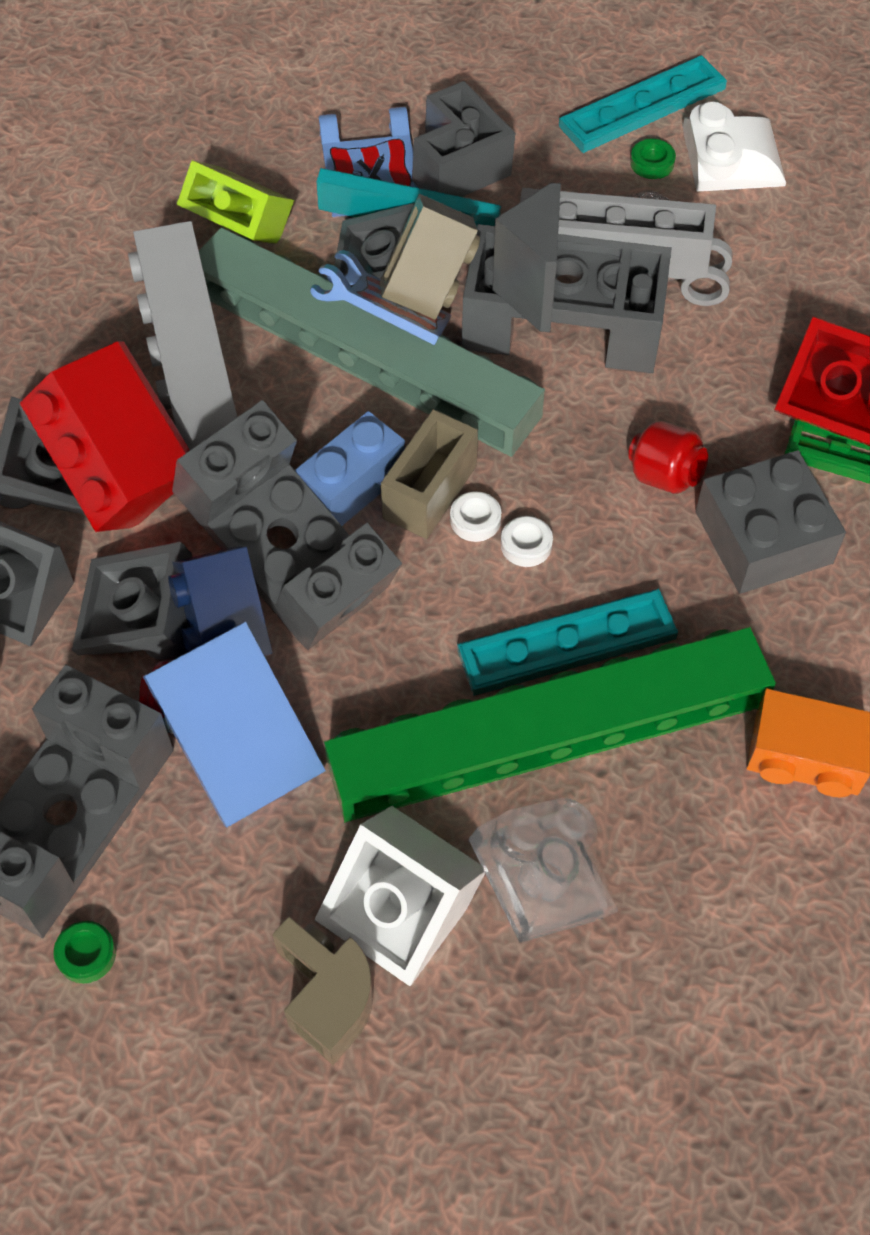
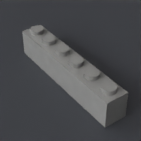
[128,221,237,450]

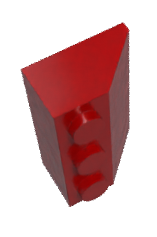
[774,317,870,446]
[19,341,190,532]

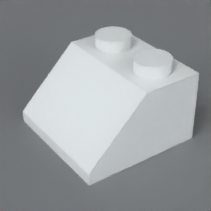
[315,806,487,986]

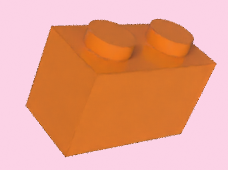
[746,688,870,798]

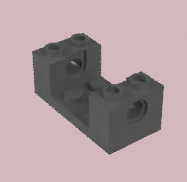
[462,224,672,374]
[172,400,402,650]
[0,664,174,938]

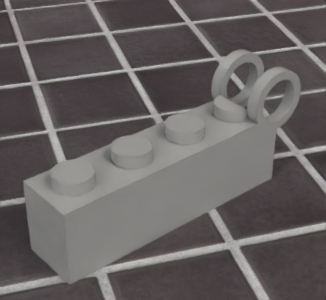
[520,188,733,306]

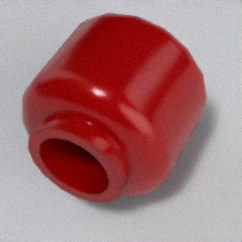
[628,421,708,494]

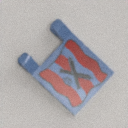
[319,107,418,217]
[310,250,452,345]

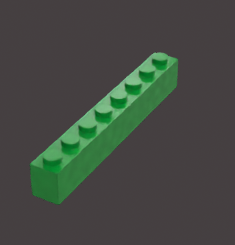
[324,627,776,823]

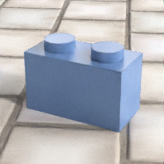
[295,411,405,526]

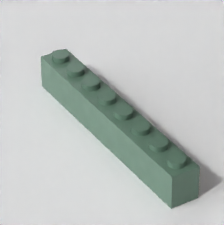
[199,227,545,457]

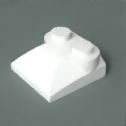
[683,102,786,191]

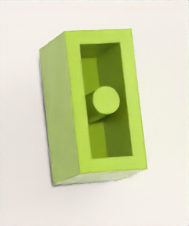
[177,160,294,244]

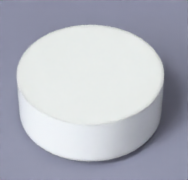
[450,491,502,542]
[501,516,553,567]

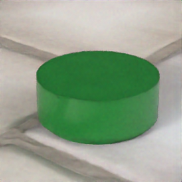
[630,139,676,179]
[53,921,116,984]

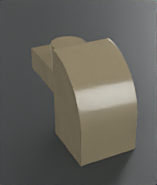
[272,917,373,1065]

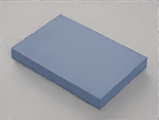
[143,622,326,827]

